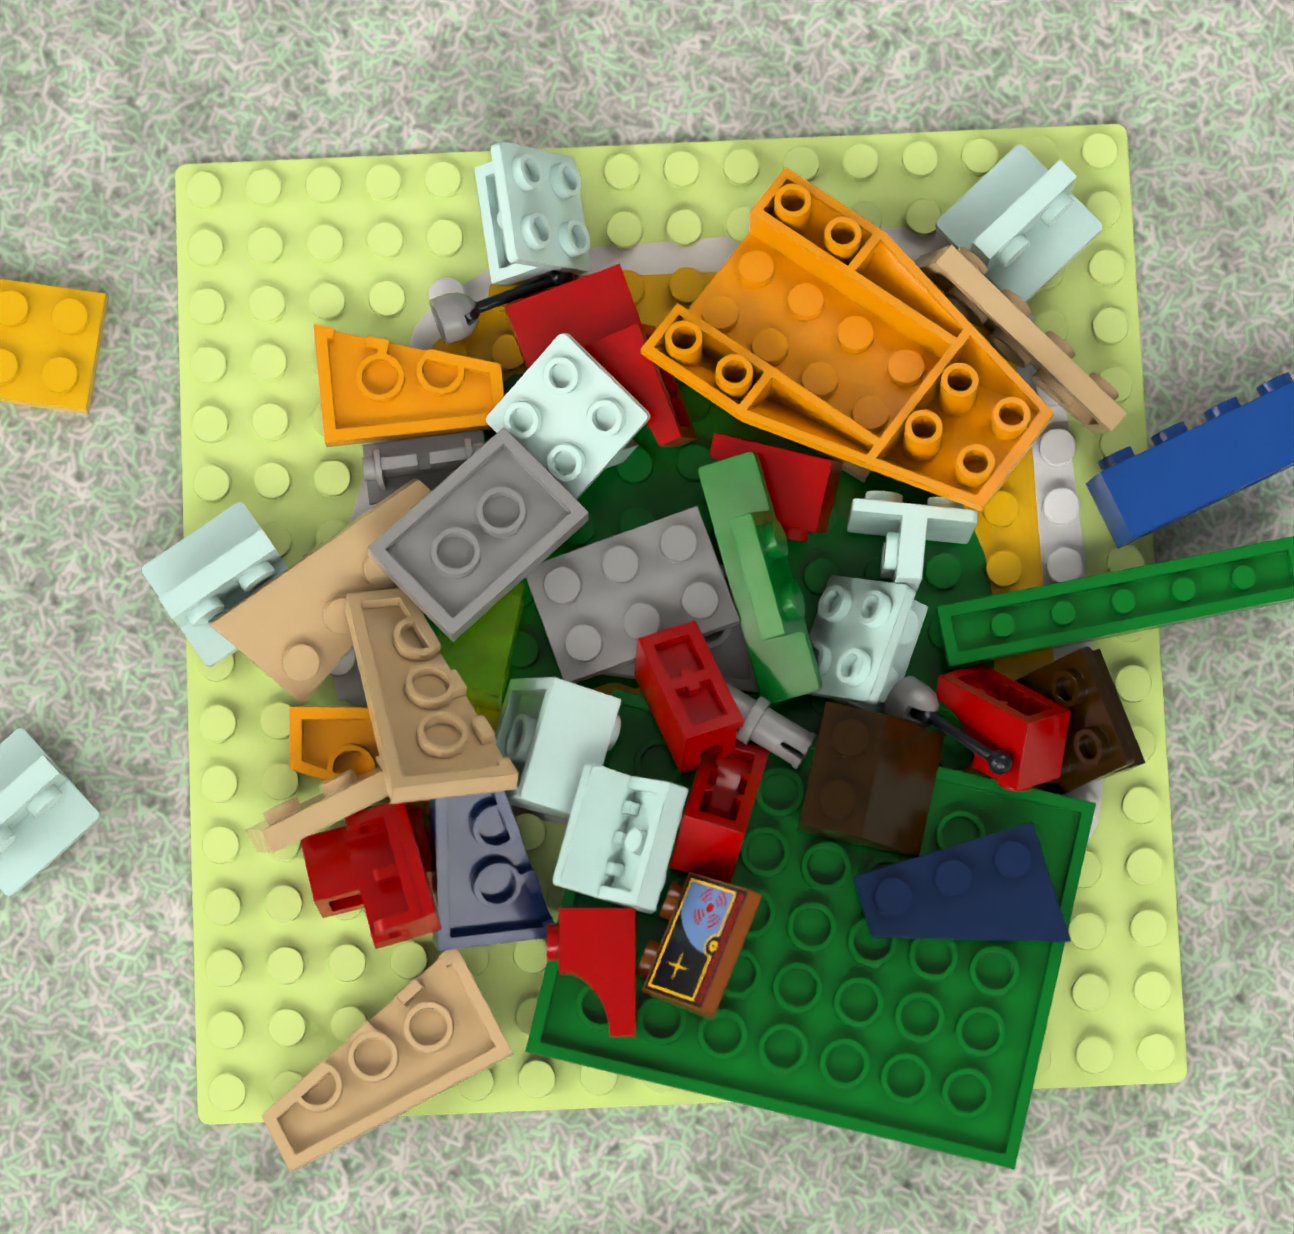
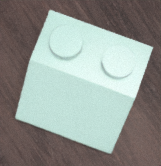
[495,677,622,819]

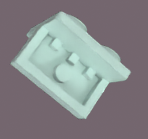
[474,141,592,286]
[936,144,1102,303]
[486,333,650,500]
[847,491,978,592]
[142,502,288,667]
[807,575,928,714]
[0,728,101,897]
[553,763,688,914]

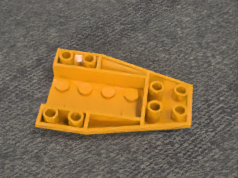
[641,167,1054,511]

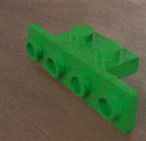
[698,452,823,704]

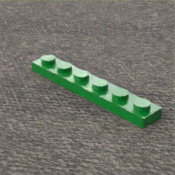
[935,536,1294,670]

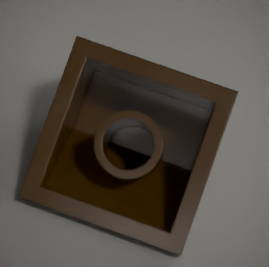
[797,701,945,857]

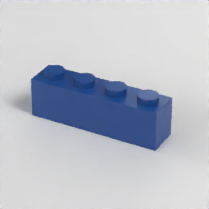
[1086,372,1294,549]

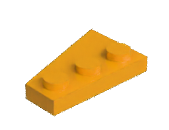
[314,324,505,447]
[289,706,477,815]

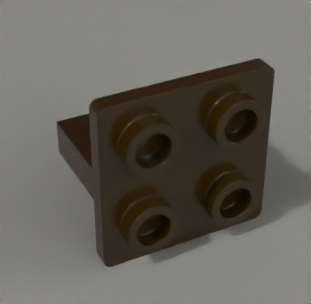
[1015,647,1146,795]

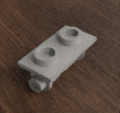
[362,430,485,505]

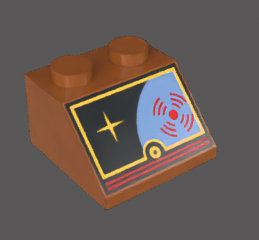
[636,872,762,1021]

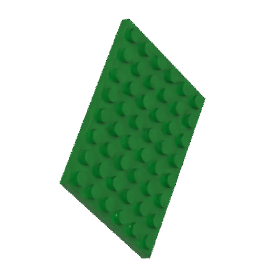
[525,689,1096,1170]

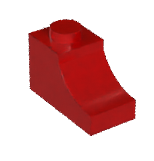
[582,323,698,447]
[709,433,843,542]
[936,663,1071,792]
[670,740,770,884]
[547,908,636,1038]

